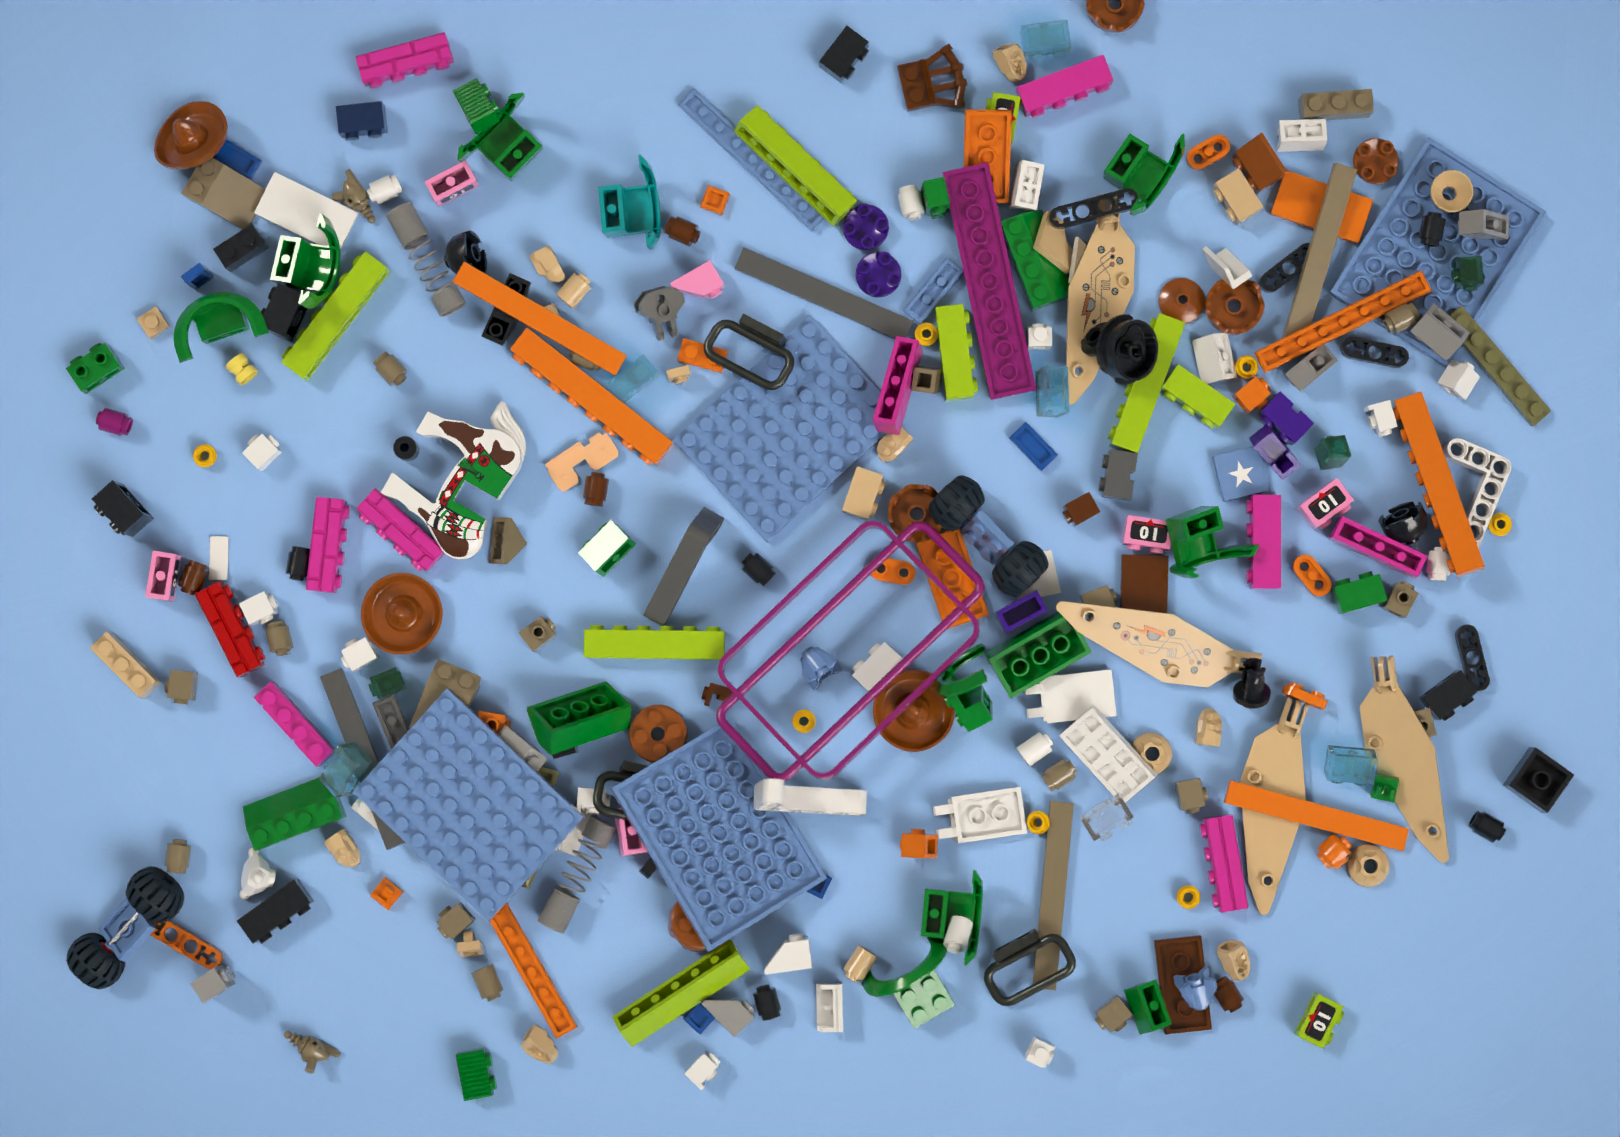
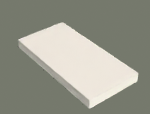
[254,172,359,251]

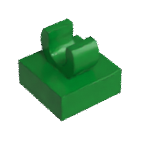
[1371,773,1399,802]

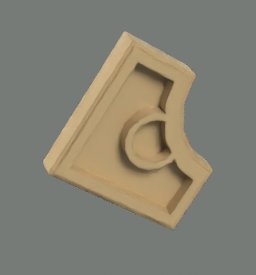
[1033,210,1073,274]

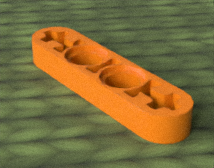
[150,920,223,969]

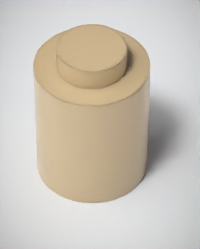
[556,273,591,309]
[843,945,878,982]

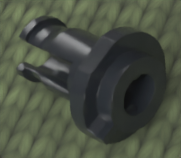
[1233,658,1271,709]

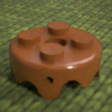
[1086,0,1144,33]
[1205,279,1265,335]
[888,484,942,543]
[629,705,688,763]
[668,902,706,952]

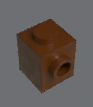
[1062,492,1100,527]

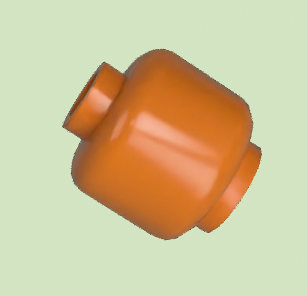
[1317,834,1353,869]

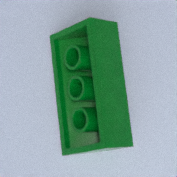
[1001,210,1070,312]
[984,611,1092,699]
[527,681,632,755]
[243,773,347,851]

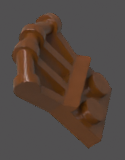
[897,43,968,112]

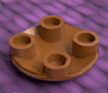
[1353,138,1399,184]

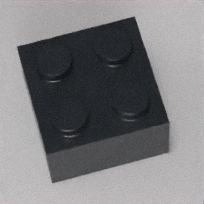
[261,283,308,343]
[92,480,154,537]
[1503,747,1574,813]

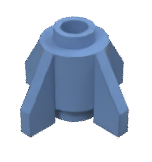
[800,646,843,690]
[1173,967,1217,1010]

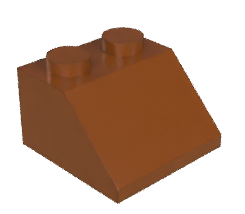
[1232,133,1287,194]

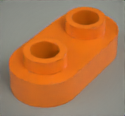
[1186,134,1230,170]
[1292,555,1332,597]
[871,558,915,585]
[1281,682,1328,710]

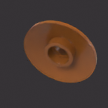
[1158,278,1205,324]

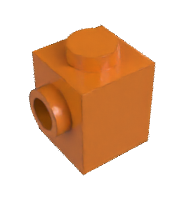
[1232,376,1271,414]
[477,711,511,734]
[900,829,938,858]

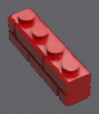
[195,581,266,678]

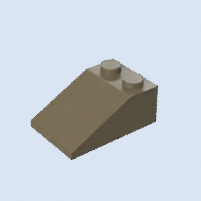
[181,158,266,229]
[409,659,481,729]

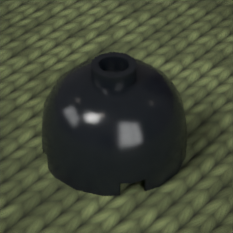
[444,230,487,275]
[1378,501,1428,545]

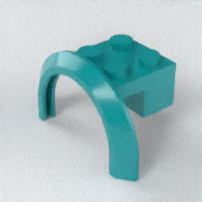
[598,154,661,250]

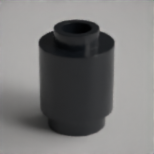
[1419,212,1446,247]
[393,436,419,462]
[285,546,310,581]
[741,553,776,587]
[1468,811,1506,843]
[753,984,781,1021]

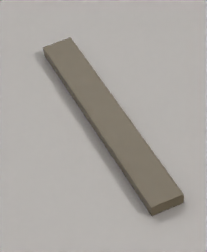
[1281,163,1357,339]
[1032,801,1074,990]

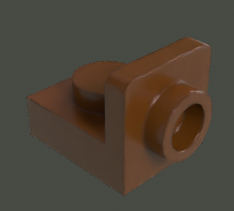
[701,683,733,706]

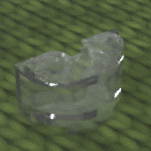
[1079,793,1134,842]

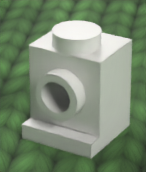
[1027,324,1052,350]
[1364,400,1398,437]
[577,788,611,815]
[1024,1036,1055,1068]
[685,1051,721,1090]

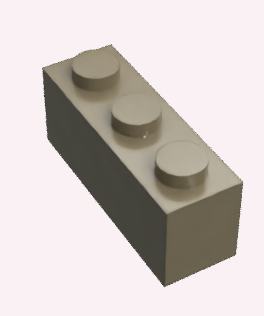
[1298,89,1374,120]

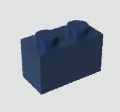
[336,101,388,141]

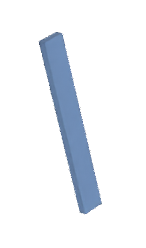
[678,88,824,232]

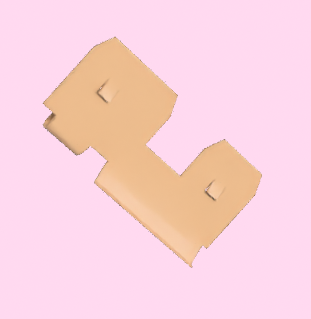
[545,432,618,492]

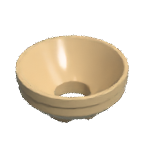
[1430,170,1473,213]
[1131,733,1172,774]
[1346,844,1390,887]

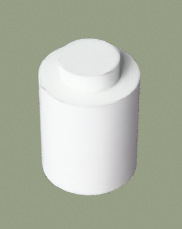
[1016,732,1054,767]
[943,916,973,954]

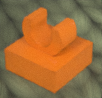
[370,877,404,910]

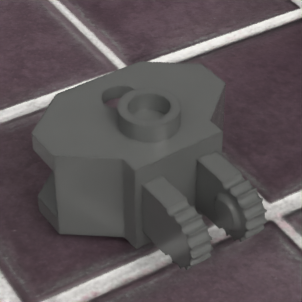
[633,286,685,341]

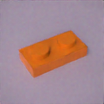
[677,338,728,374]

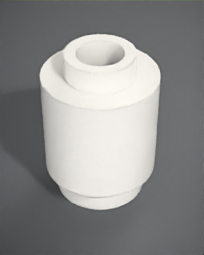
[367,175,403,205]
[898,185,925,221]
[1426,547,1450,582]

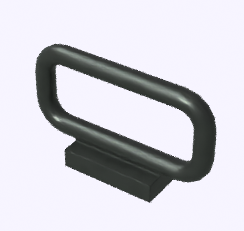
[703,313,795,390]
[593,761,648,821]
[984,928,1076,1006]

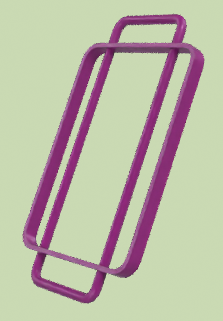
[716,521,985,782]

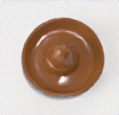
[154,101,228,170]
[361,573,443,654]
[873,670,955,752]

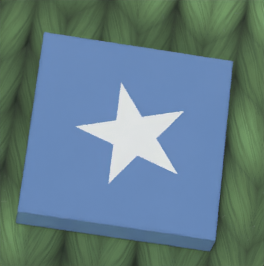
[1212,447,1269,502]

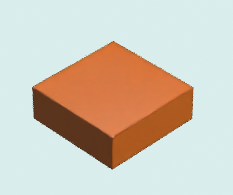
[700,185,730,216]

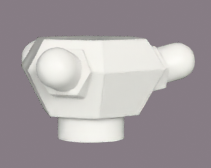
[239,847,276,900]

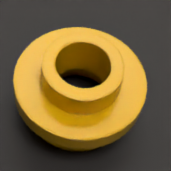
[915,323,938,346]
[1235,355,1258,379]
[193,444,217,468]
[1488,513,1512,536]
[792,710,816,733]
[1027,811,1050,834]
[1176,885,1200,909]

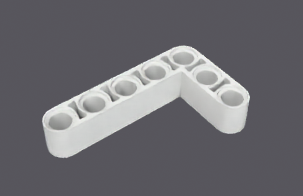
[1443,438,1511,548]
[753,779,867,816]

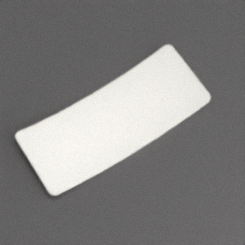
[208,536,229,580]

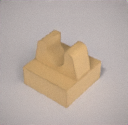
[456,931,484,958]

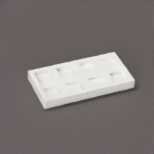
[1059,705,1157,805]

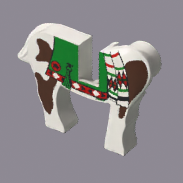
[381,401,526,559]

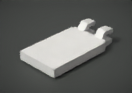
[1024,670,1117,723]
[932,787,1027,843]

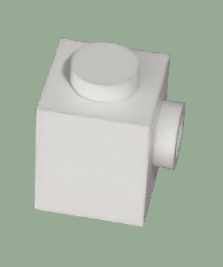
[1437,360,1480,400]
[242,434,282,471]
[239,591,279,625]
[341,637,380,672]

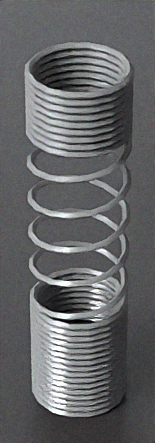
[386,202,466,317]
[538,816,616,934]

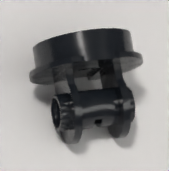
[1081,314,1158,385]

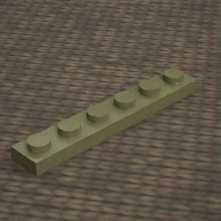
[1449,306,1551,426]

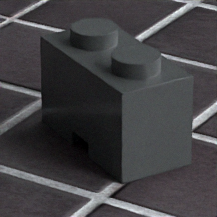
[1098,449,1138,501]

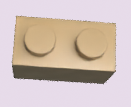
[1212,168,1264,225]
[842,466,886,521]

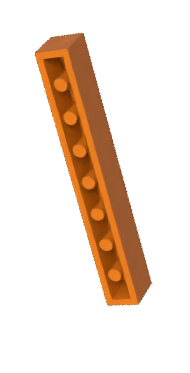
[510,328,674,466]
[1393,391,1485,578]

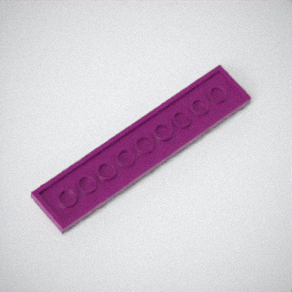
[942,162,1037,400]

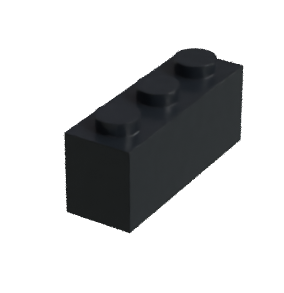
[237,879,314,944]

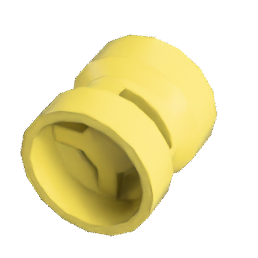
[225,353,258,386]

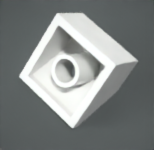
[852,642,903,691]
[765,933,812,975]

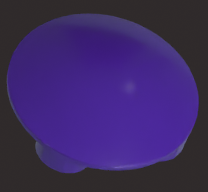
[843,203,889,250]
[855,252,901,298]

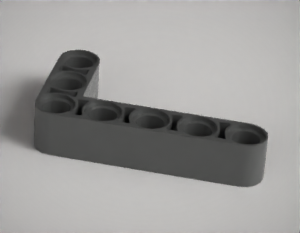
[643,507,724,626]

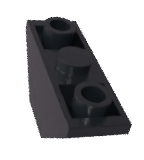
[481,273,531,346]

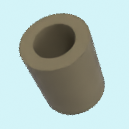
[471,964,503,1002]

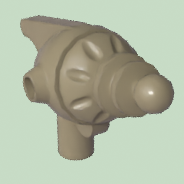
[332,169,376,223]
[284,1031,341,1073]

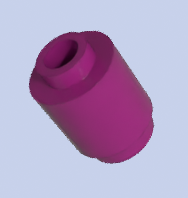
[96,408,133,436]

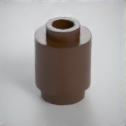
[664,216,701,246]
[583,472,609,507]
[178,559,207,596]
[1214,976,1244,1013]

